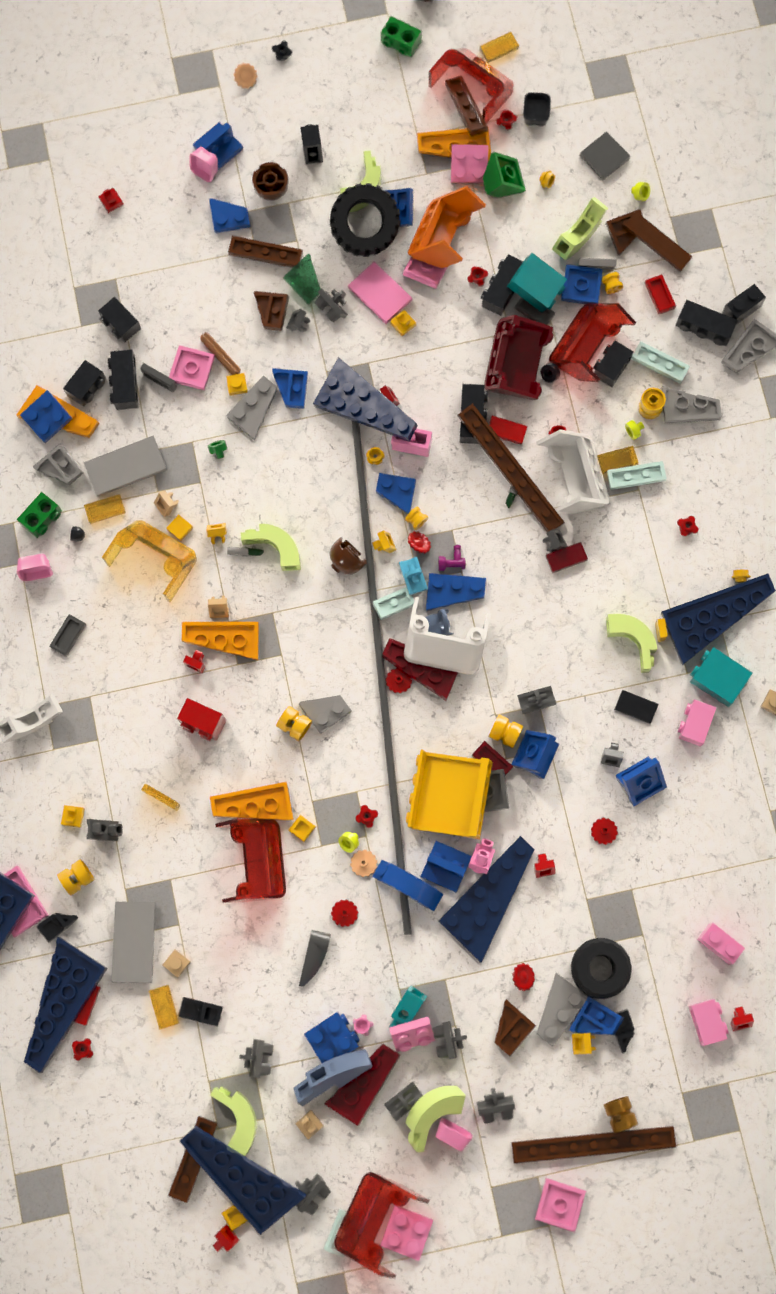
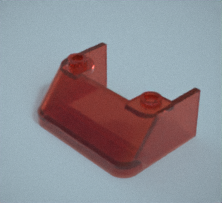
[428,48,514,124]
[549,303,637,382]
[215,819,286,903]
[334,1172,430,1279]

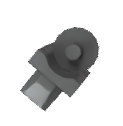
[314,288,348,323]
[517,686,556,714]
[86,819,123,841]
[433,1021,467,1059]
[239,1039,274,1078]
[384,1082,423,1121]
[476,1088,515,1124]
[295,1174,331,1215]

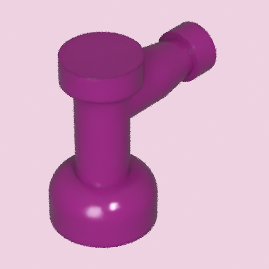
[438,545,466,571]

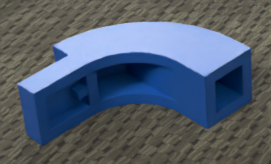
[372,860,444,911]

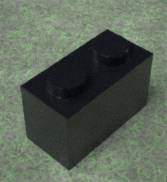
[300,124,323,165]
[722,283,766,325]
[98,296,141,342]
[593,340,634,387]
[63,360,106,407]

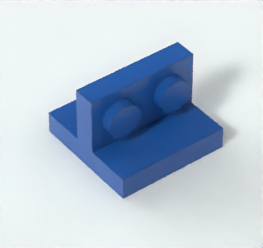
[193,122,243,170]
[511,730,559,779]
[615,756,667,806]
[420,841,472,893]

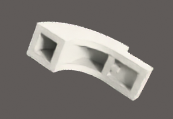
[0,695,63,743]

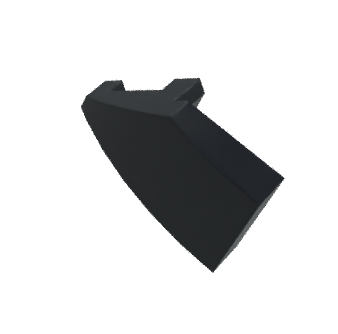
[36,913,78,943]
[615,1009,635,1053]

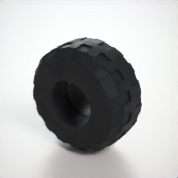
[571,938,632,999]

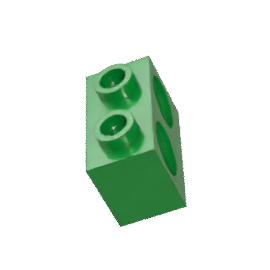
[380,16,422,57]
[16,492,62,538]

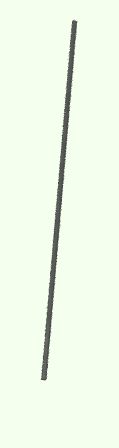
[352,421,412,935]

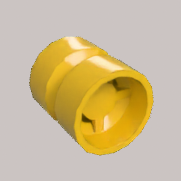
[638,387,666,420]
[276,706,312,741]
[488,714,523,748]
[57,859,95,896]

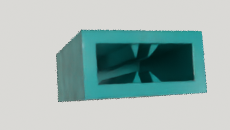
[507,253,567,313]
[690,647,753,708]

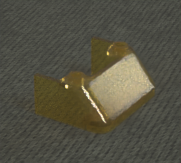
[101,520,197,602]

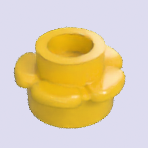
[539,170,555,188]
[366,447,385,465]
[732,569,751,582]

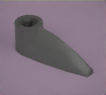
[299,930,331,987]

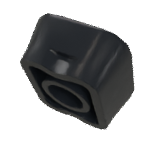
[523,92,551,126]

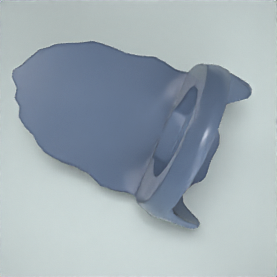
[425,609,454,636]

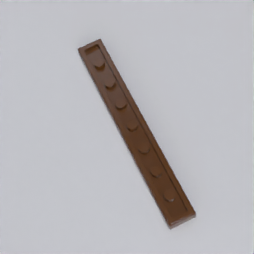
[457,403,565,532]
[511,1126,676,1164]

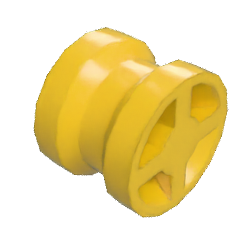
[601,272,623,294]
[405,506,429,530]

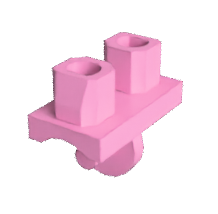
[468,838,495,874]

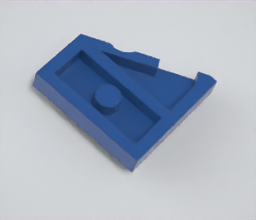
[385,188,413,227]
[209,198,251,234]
[272,368,308,409]
[376,473,416,515]
[569,996,624,1036]

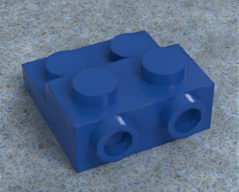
[304,1012,360,1063]

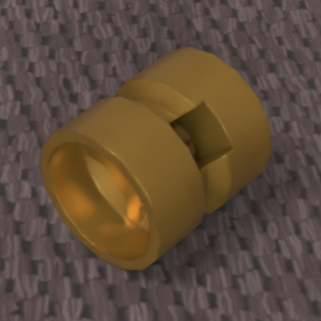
[604,1096,638,1133]

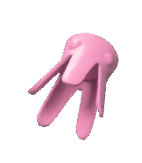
[353,1014,373,1036]

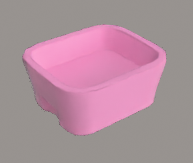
[189,147,218,182]
[17,554,53,581]
[435,1118,473,1151]

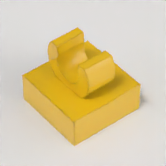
[390,310,416,336]
[206,523,227,544]
[372,530,396,553]
[61,805,85,828]
[572,1033,596,1055]

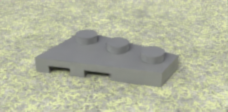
[721,319,776,373]
[226,375,278,441]
[661,386,722,423]
[536,973,588,1046]

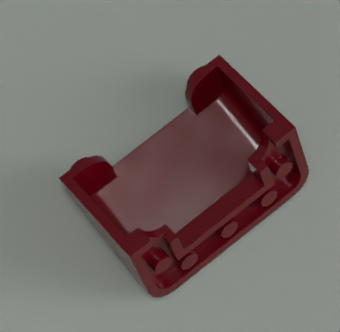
[484,315,553,400]

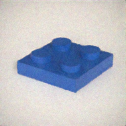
[561,264,603,306]
[20,390,73,443]

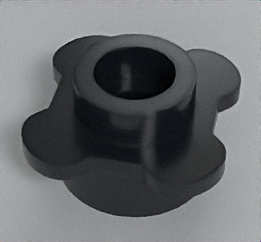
[272,41,292,60]

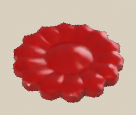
[407,531,431,554]
[386,668,412,694]
[591,818,618,845]
[331,899,358,927]
[512,963,535,991]

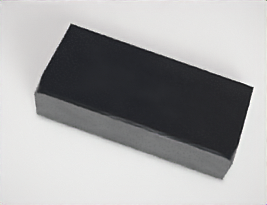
[614,690,659,724]

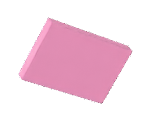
[348,262,412,324]
[4,866,49,937]

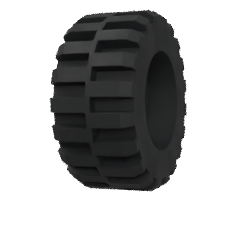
[329,183,400,257]

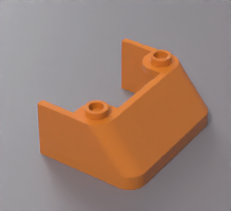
[408,186,486,268]

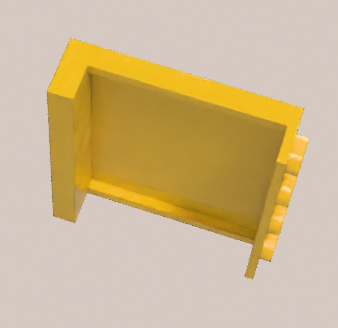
[406,750,493,839]

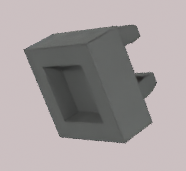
[286,309,311,332]
[542,529,568,552]
[600,742,624,768]

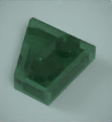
[283,253,321,305]

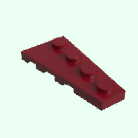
[382,638,458,701]
[324,1044,401,1126]

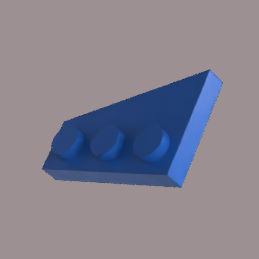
[426,573,486,611]

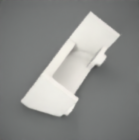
[536,430,610,514]
[404,597,491,675]

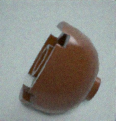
[252,162,289,201]
[329,537,367,575]

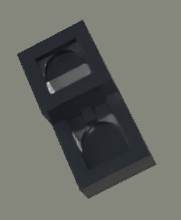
[178,997,223,1027]

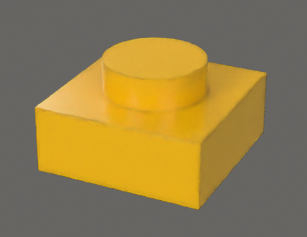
[226,373,248,396]

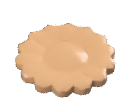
[234,63,258,89]
[350,850,377,877]

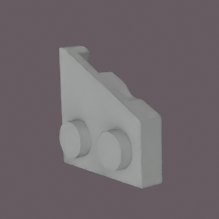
[33,444,84,485]
[299,695,352,734]

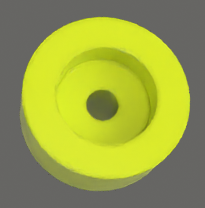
[631,182,650,201]
[625,420,645,440]
[338,832,359,853]

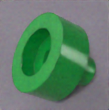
[207,440,227,459]

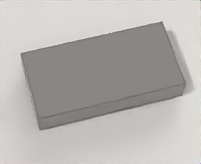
[578,258,616,268]

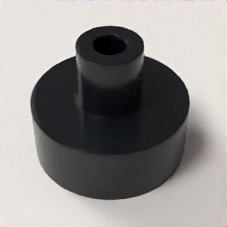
[540,363,560,383]

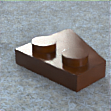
[605,209,643,256]
[254,291,289,331]
[494,999,536,1057]

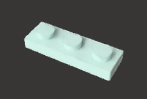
[631,341,690,384]
[607,461,667,490]

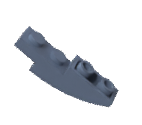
[293,1049,372,1107]

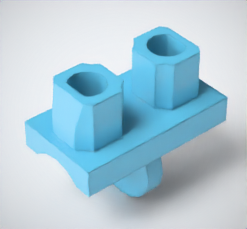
[399,557,428,595]

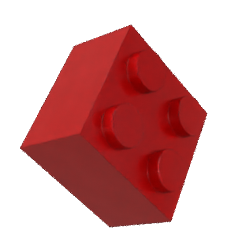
[177,698,226,741]

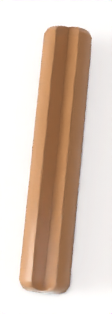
[200,332,241,375]

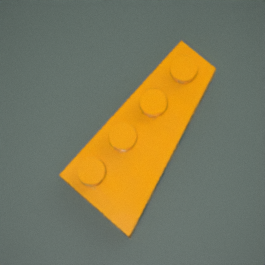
[417,127,491,161]
[16,385,99,438]
[182,622,259,660]
[210,782,294,821]

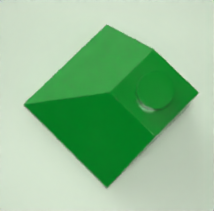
[483,152,526,198]

